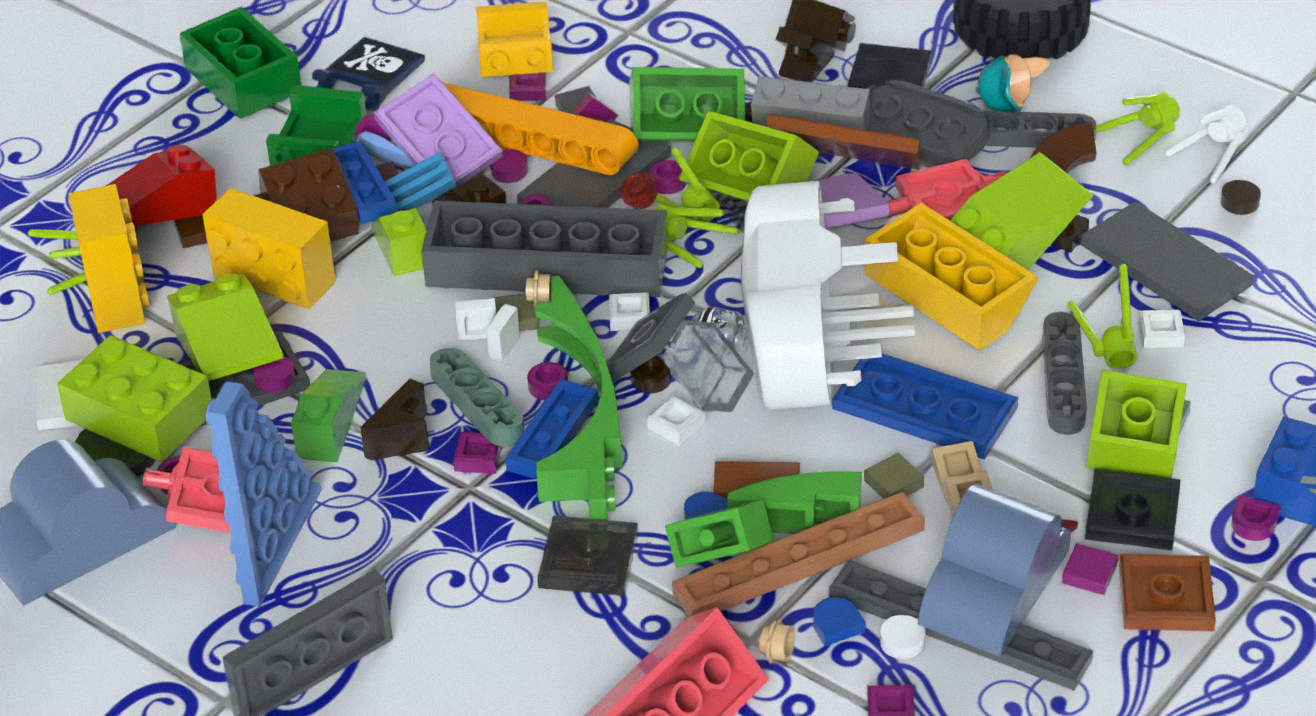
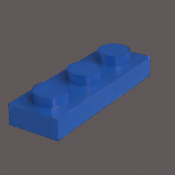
[332,141,398,224]
[505,379,599,479]

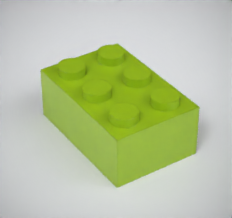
[57,335,212,462]

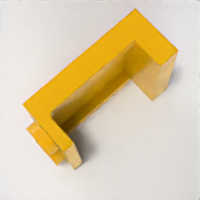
[476,1,553,77]

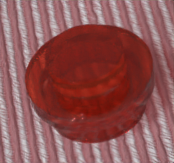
[620,172,658,209]

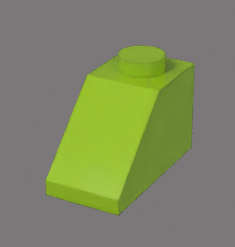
[371,208,427,276]

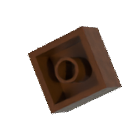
[259,148,358,242]

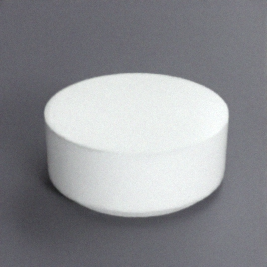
[880,615,925,659]

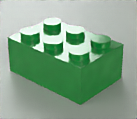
[179,6,301,119]

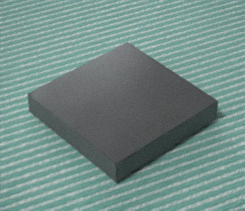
[607,293,696,382]

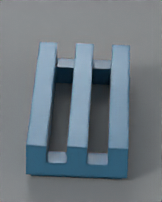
[385,152,457,211]

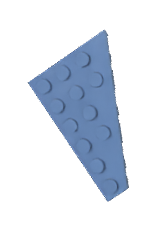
[206,381,322,607]

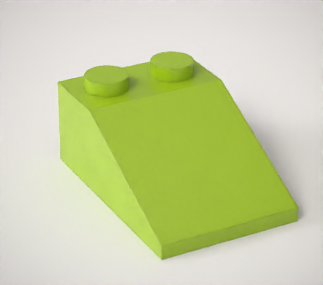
[950,152,1093,270]
[167,273,284,381]

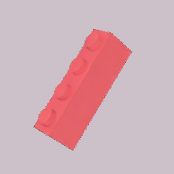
[584,607,769,716]

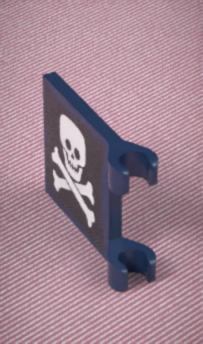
[312,37,425,111]

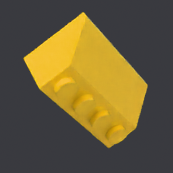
[865,203,1037,351]

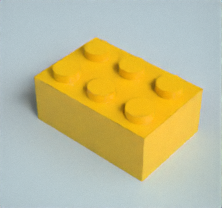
[68,184,150,333]
[203,188,336,309]

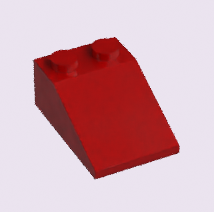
[106,145,217,226]

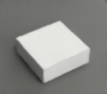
[609,292,650,331]
[455,298,496,341]
[486,304,520,362]
[1139,310,1185,348]
[647,396,705,446]

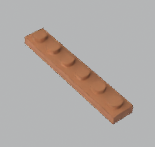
[672,492,925,616]

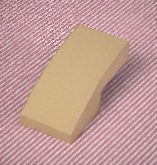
[930,441,992,516]

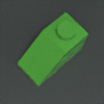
[665,499,774,568]

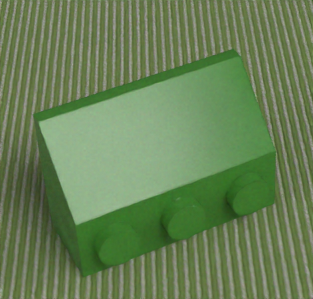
[630,67,745,142]

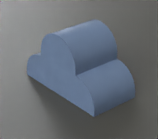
[0,440,176,606]
[918,484,1071,657]

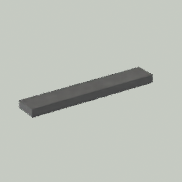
[829,560,1093,691]

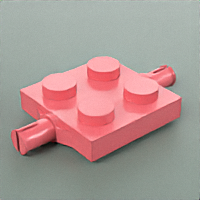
[887,159,1007,221]
[143,447,230,533]

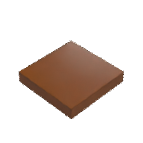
[1119,554,1216,631]

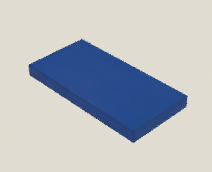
[832,353,1018,460]

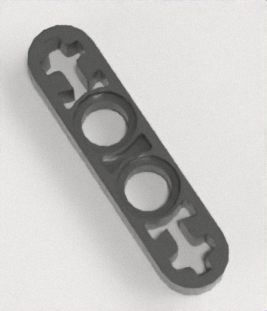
[983,111,1097,148]
[1042,312,1087,435]

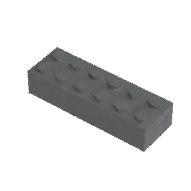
[421,201,668,297]

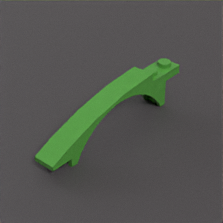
[535,276,623,530]

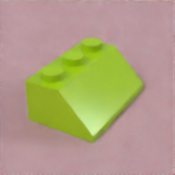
[679,111,819,202]

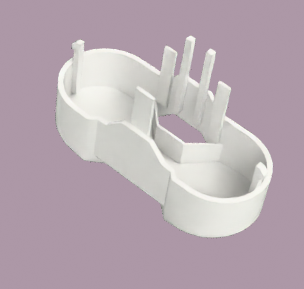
[741,181,916,410]

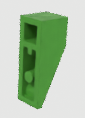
[291,369,366,462]

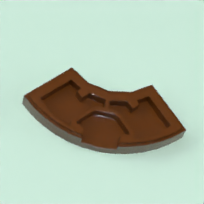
[1030,122,1097,174]

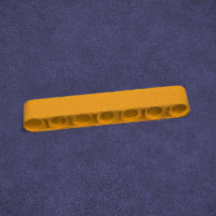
[442,82,639,175]

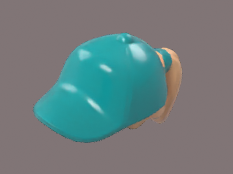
[976,54,1050,112]

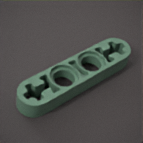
[430,348,524,446]

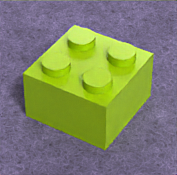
[1086,370,1187,478]

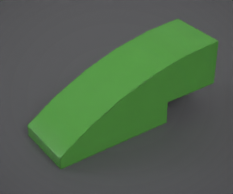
[727,471,862,534]

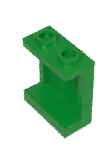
[266,85,366,166]

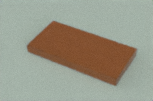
[766,114,922,170]

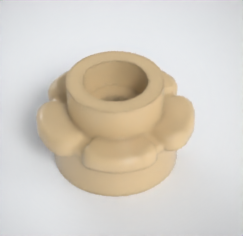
[526,270,552,308]
[759,620,795,664]

